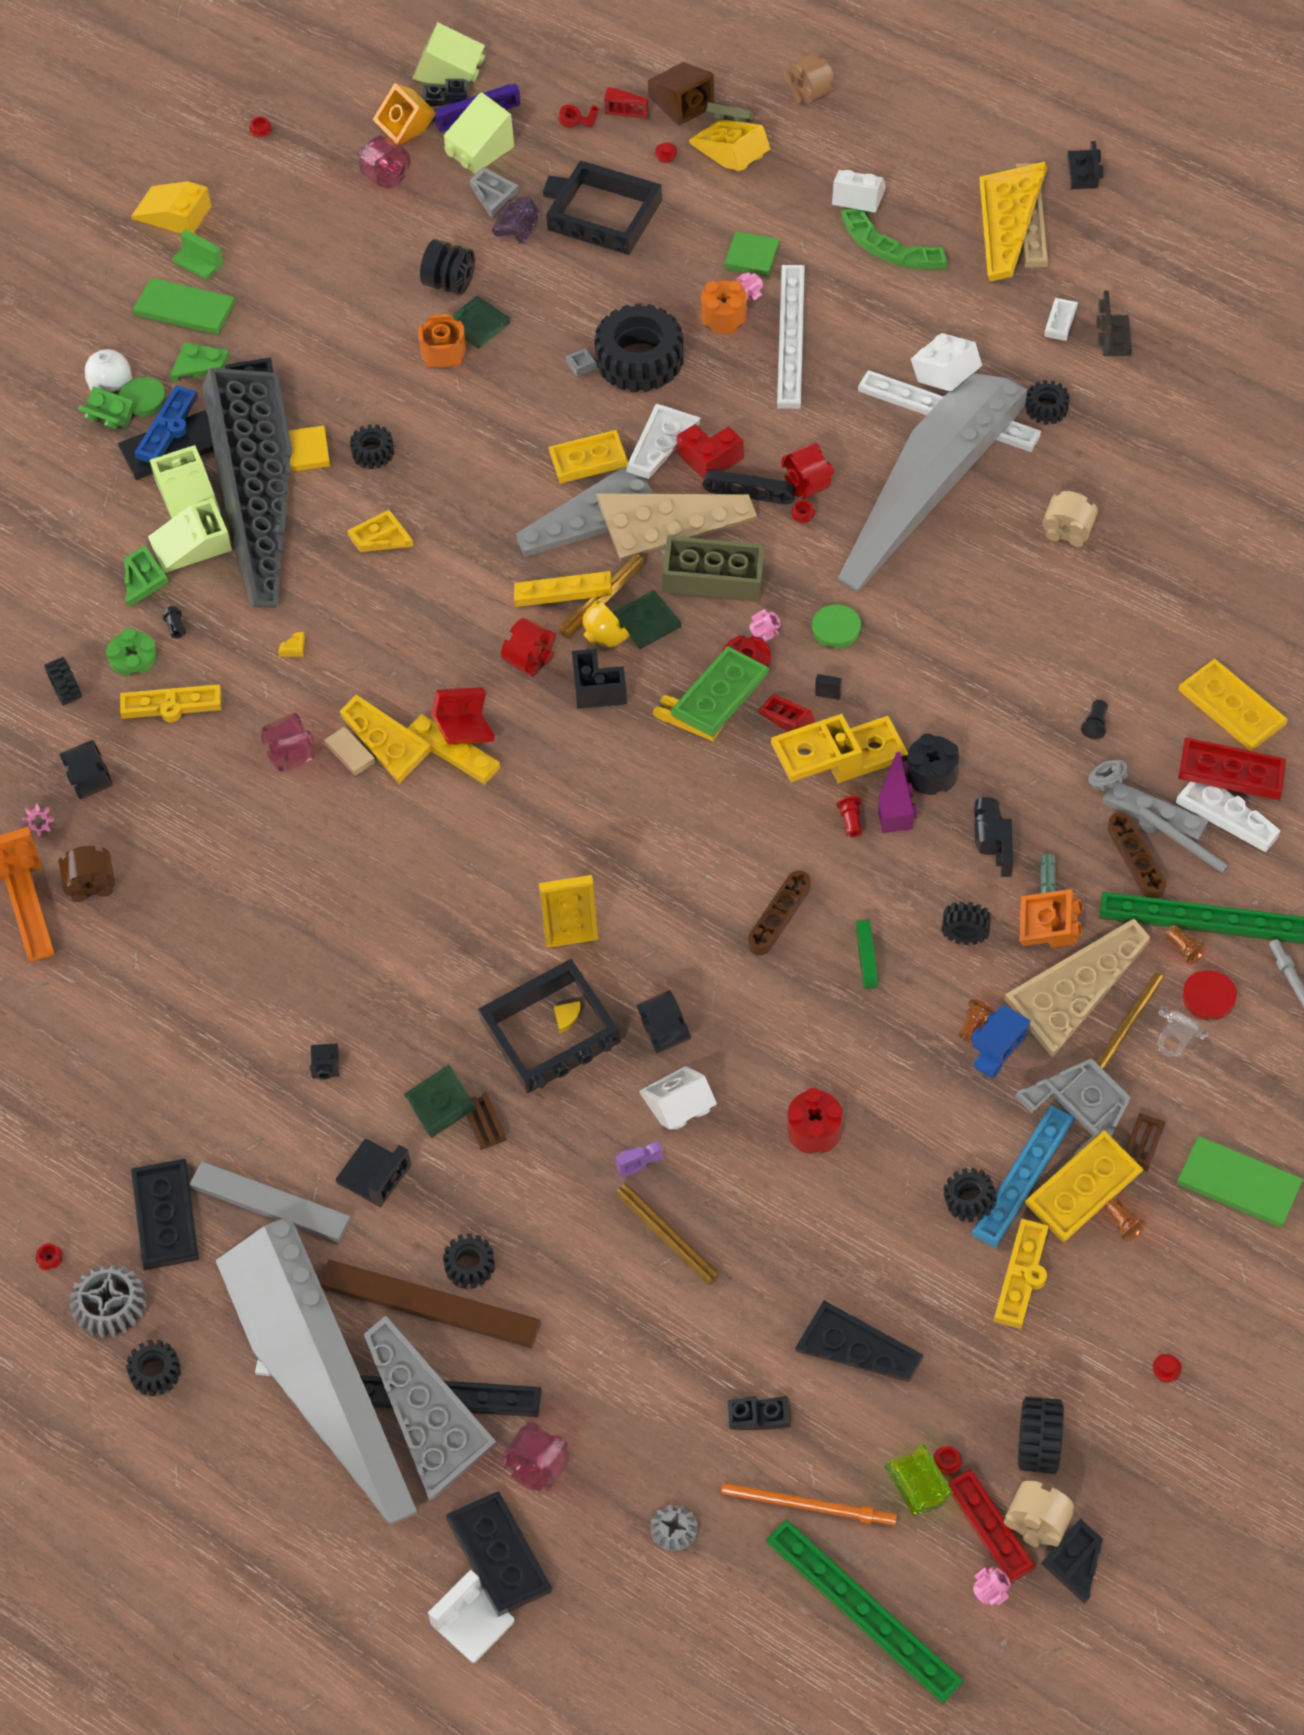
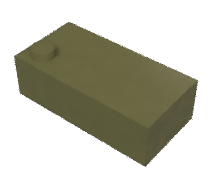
[662,536,765,601]

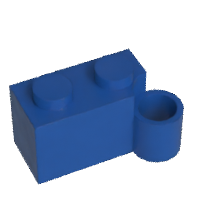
[971,1004,1031,1079]

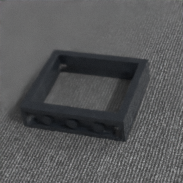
[546,160,662,255]
[478,959,621,1094]

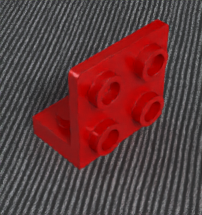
[431,687,495,745]

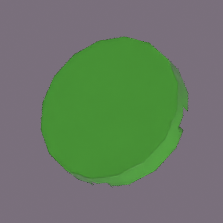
[119,377,166,417]
[812,605,861,649]

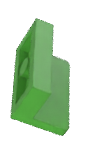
[172,230,224,280]

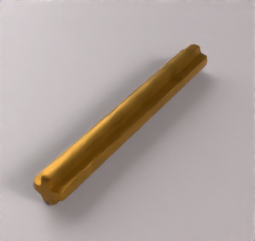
[559,554,645,638]
[617,1184,718,1285]

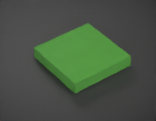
[724,231,780,277]

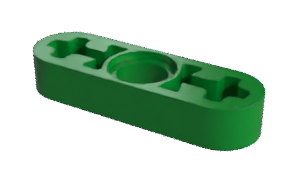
[856,919,878,989]

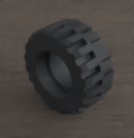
[594,304,684,392]

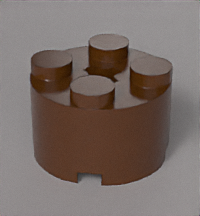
[58,846,115,902]

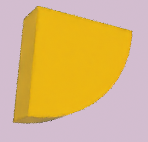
[278,632,306,657]
[554,1001,581,1033]

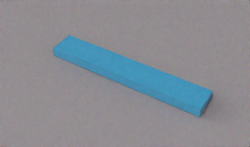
[972,1104,1075,1249]

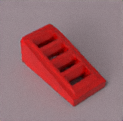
[604,87,649,118]
[758,694,815,732]

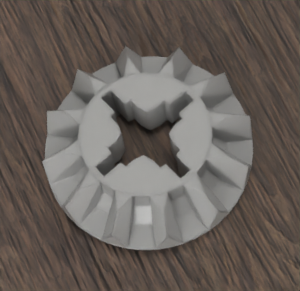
[1088,760,1129,791]
[650,1504,698,1551]

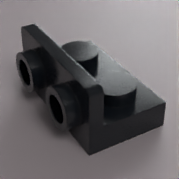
[1067,141,1103,189]

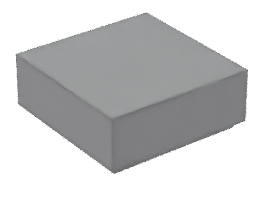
[565,348,597,377]

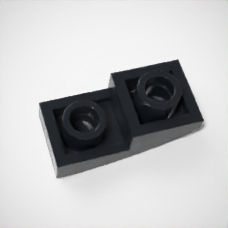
[423,79,467,106]
[728,1396,791,1430]

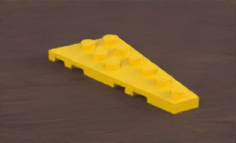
[979,162,1047,282]

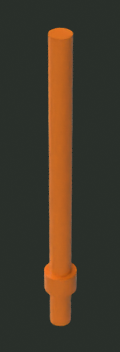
[721,1483,897,1526]

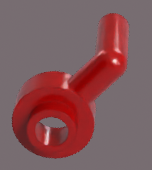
[558,104,599,128]

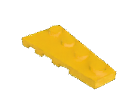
[340,695,432,784]

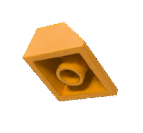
[373,83,435,145]

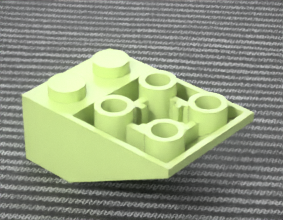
[150,445,221,519]
[148,498,232,573]

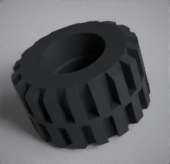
[1017,1396,1064,1474]

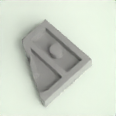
[470,167,519,217]

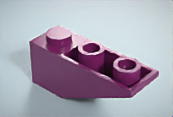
[878,752,917,833]

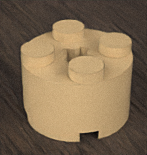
[1042,491,1098,547]
[1004,1481,1074,1547]

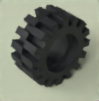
[1025,380,1069,425]
[350,424,394,469]
[44,657,82,706]
[941,901,991,945]
[943,1168,997,1222]
[443,1233,495,1289]
[126,1340,181,1396]

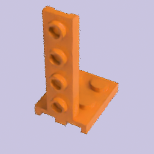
[0,826,55,963]

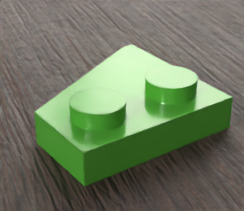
[170,343,229,382]
[124,545,169,607]

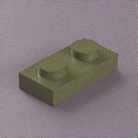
[706,102,754,123]

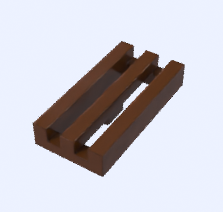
[461,1092,506,1150]
[1125,1113,1166,1172]

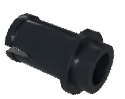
[162,606,186,639]

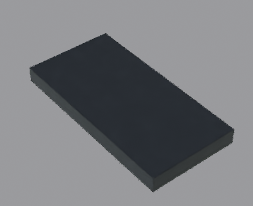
[118,410,214,481]
[131,1159,199,1270]
[446,1491,552,1617]

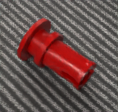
[836,796,862,838]

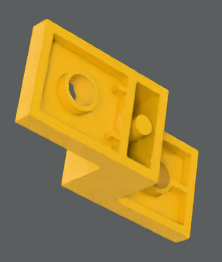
[771,714,908,784]

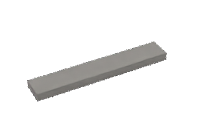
[189,1162,351,1243]

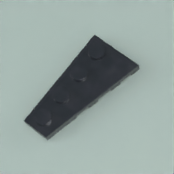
[795,1300,924,1382]

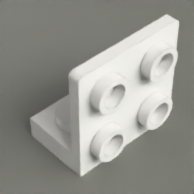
[428,1570,515,1663]

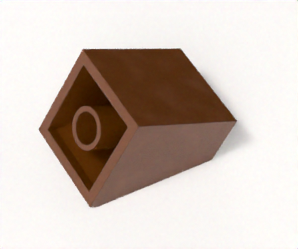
[648,62,714,126]

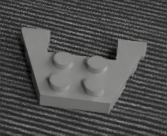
[1014,1059,1131,1156]

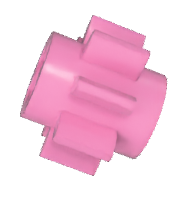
[735,272,763,302]
[750,609,781,642]
[21,803,54,837]
[973,1567,1011,1606]

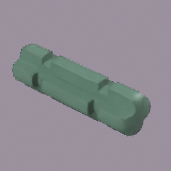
[1040,854,1056,893]

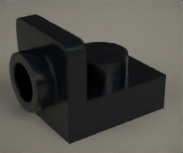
[309,1043,339,1080]

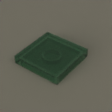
[452,296,510,349]
[613,590,681,649]
[404,1064,477,1138]

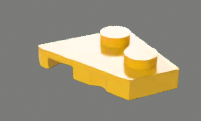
[347,510,413,552]

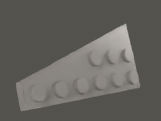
[516,467,653,557]
[364,1316,497,1502]

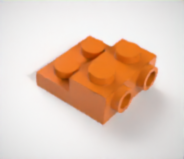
[1019,889,1083,948]

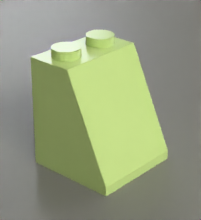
[412,22,485,86]
[444,92,514,174]

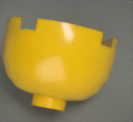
[582,599,630,649]

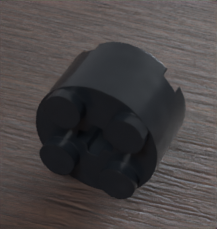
[907,733,959,795]
[59,740,113,800]
[636,990,691,1054]

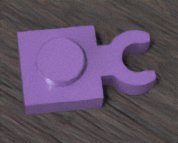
[616,1141,664,1178]

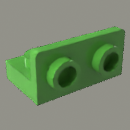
[78,386,137,430]

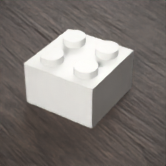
[911,333,982,391]

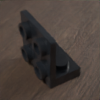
[336,1139,411,1208]

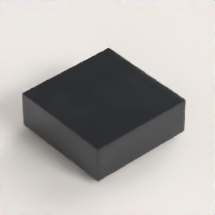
[543,176,568,199]
[815,674,842,700]

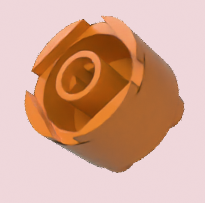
[701,280,747,334]
[418,314,466,368]

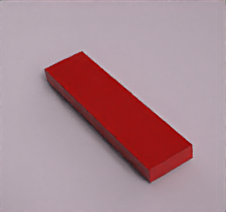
[946,1469,1035,1583]

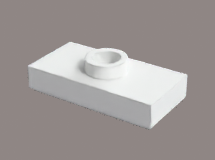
[1044,298,1078,341]

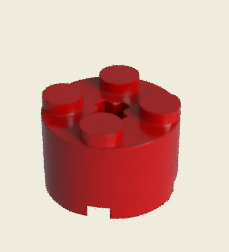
[781,443,834,500]
[501,618,556,677]
[787,1088,843,1154]

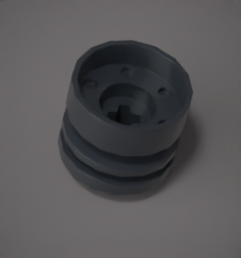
[420,239,475,295]

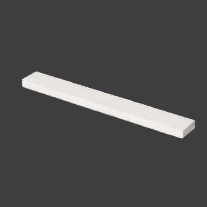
[777,265,805,409]
[858,370,1041,452]

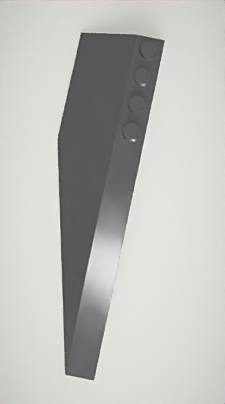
[202,368,292,608]

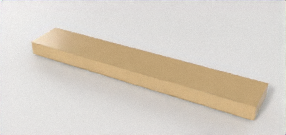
[1016,163,1048,268]

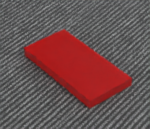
[1178,737,1286,801]

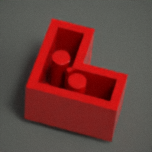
[677,424,744,479]

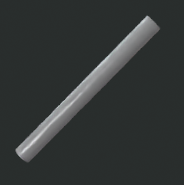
[1137,806,1229,874]

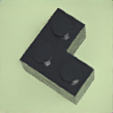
[572,649,627,709]

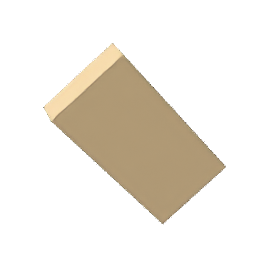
[324,726,375,776]

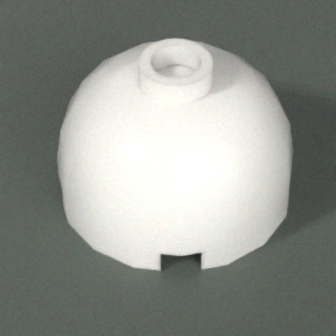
[85,349,132,393]

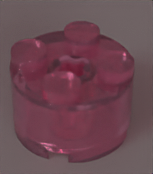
[358,135,410,188]
[261,713,315,772]
[501,1422,569,1491]

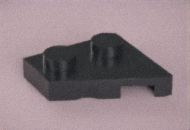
[1041,1518,1103,1604]

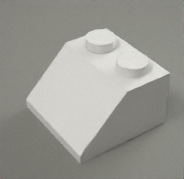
[832,170,886,213]
[639,1066,717,1130]

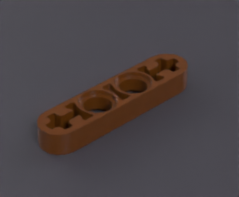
[1107,813,1166,899]
[748,871,811,955]

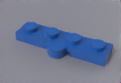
[134,385,198,463]

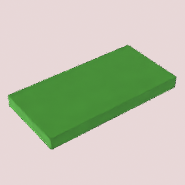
[133,278,236,335]
[671,646,769,738]
[1177,1136,1303,1228]

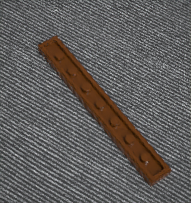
[319,1259,541,1348]

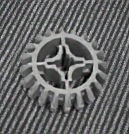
[69,1263,147,1339]

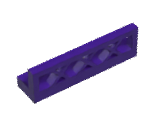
[432,83,520,133]

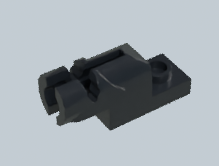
[974,797,1013,877]

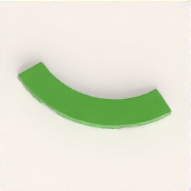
[841,209,948,270]

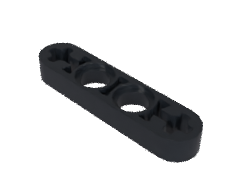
[702,470,796,504]

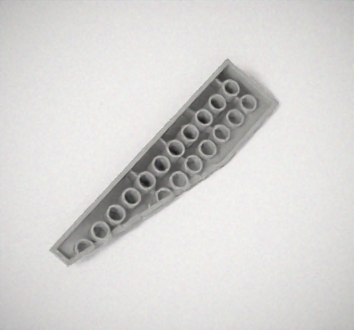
[838,373,1027,593]
[215,1216,417,1525]

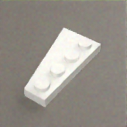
[626,404,700,479]
[1176,782,1281,852]

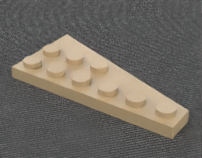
[596,493,757,561]
[1005,919,1150,1058]

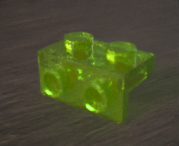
[884,1444,952,1516]

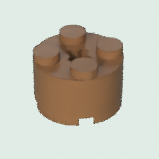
[784,52,834,104]

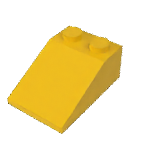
[689,119,770,171]
[131,181,211,233]

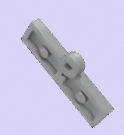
[1102,784,1209,844]

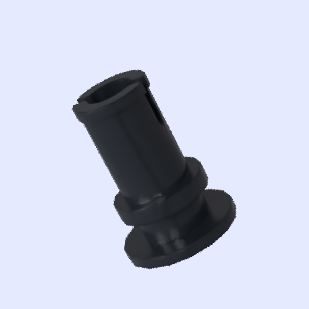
[1081,700,1108,739]

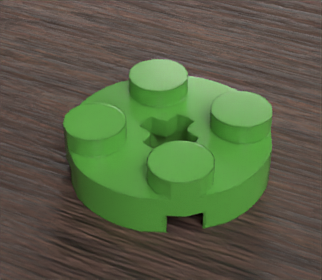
[106,628,157,676]

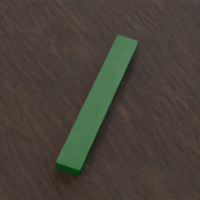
[1099,892,1304,944]
[766,1519,964,1705]

